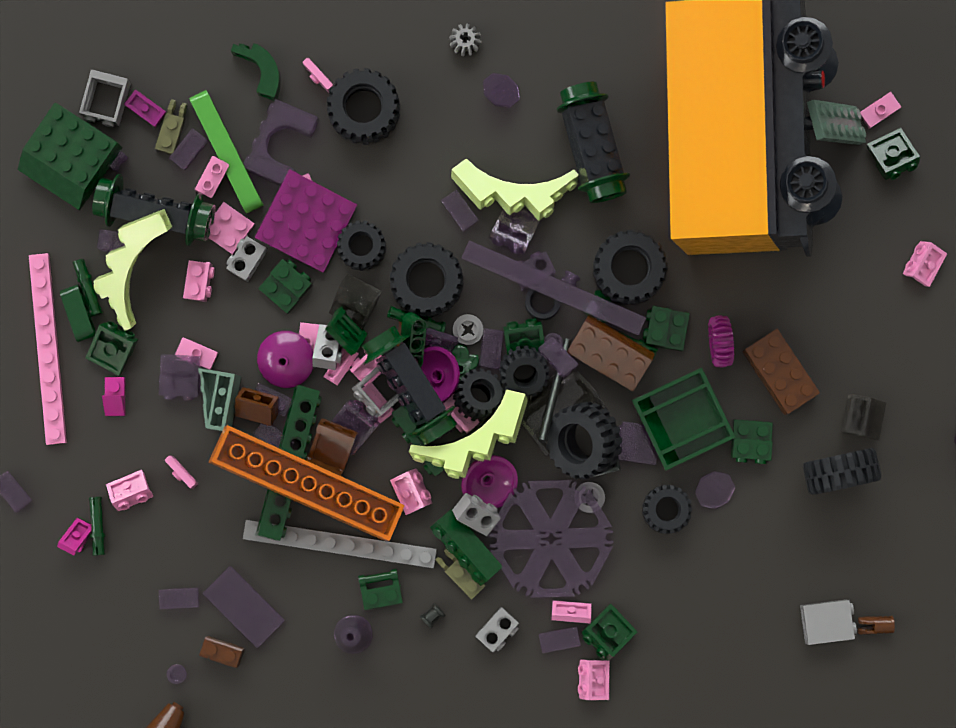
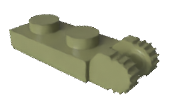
[155,99,187,155]
[435,549,485,600]

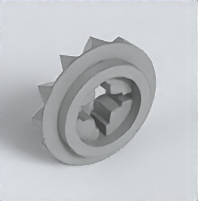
[453,314,483,345]
[574,482,605,513]

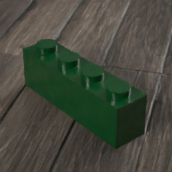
[430,508,503,586]

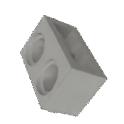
[226,236,268,282]
[312,324,342,370]
[452,493,501,536]
[476,607,519,652]

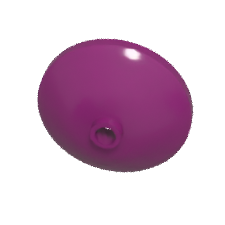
[257,331,314,388]
[421,346,460,402]
[461,455,518,508]

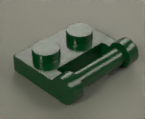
[325,307,368,356]
[358,569,403,610]

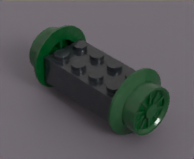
[556,81,630,203]
[92,174,215,246]
[362,325,457,445]

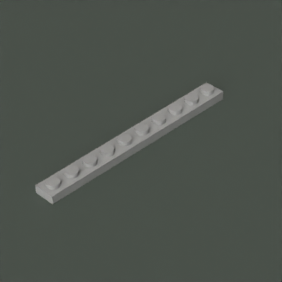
[243,520,437,568]

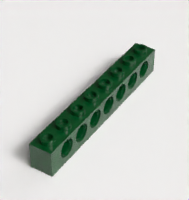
[255,385,322,541]

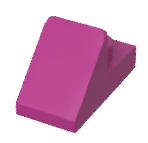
[102,377,125,416]
[57,518,92,555]

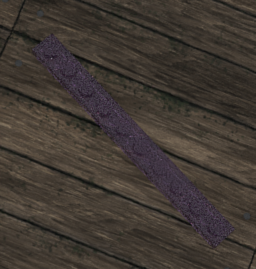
[461,241,646,335]

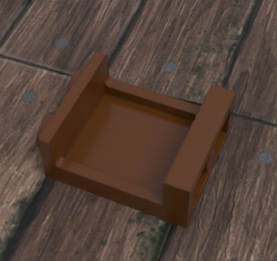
[306,418,358,476]

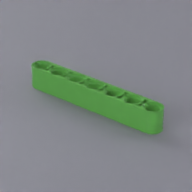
[189,90,264,214]

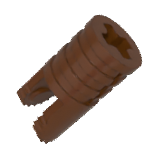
[858,616,895,634]

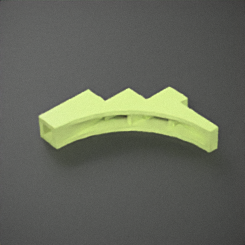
[451,159,579,221]
[93,209,172,331]
[409,390,528,479]

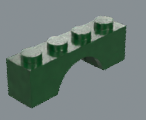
[391,406,445,477]

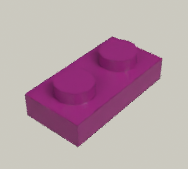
[124,89,167,128]

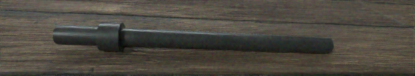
[538,338,571,443]

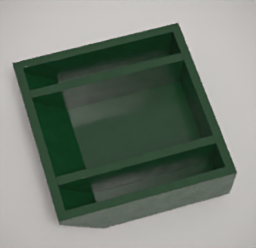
[17,102,123,211]
[632,368,736,471]

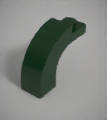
[231,43,281,101]

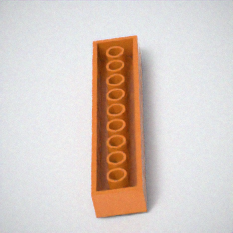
[209,425,405,541]

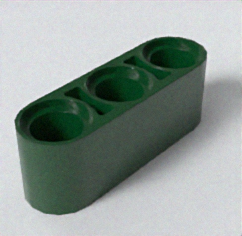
[60,284,96,342]
[400,312,427,368]

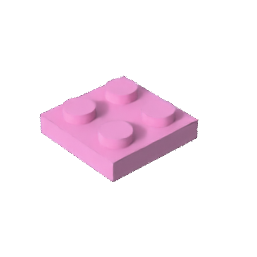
[209,202,255,255]

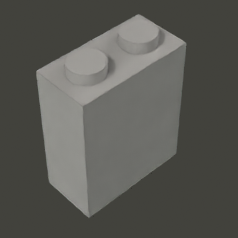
[800,599,857,645]

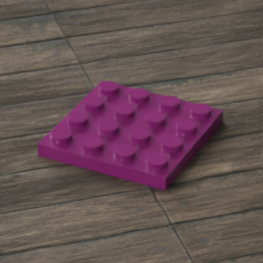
[255,169,357,273]

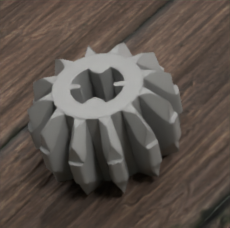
[449,24,481,56]

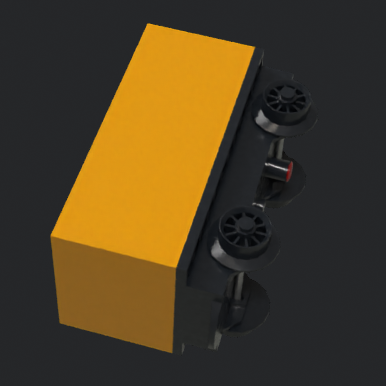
[666,0,843,257]

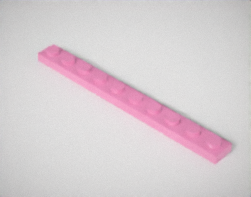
[29,253,67,445]

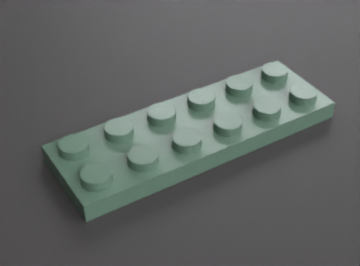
[807,100,866,145]

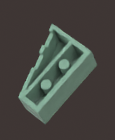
[198,368,241,431]

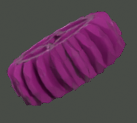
[708,315,734,368]

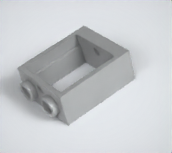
[79,69,131,127]
[352,366,399,418]

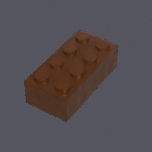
[567,315,655,391]
[742,329,820,415]

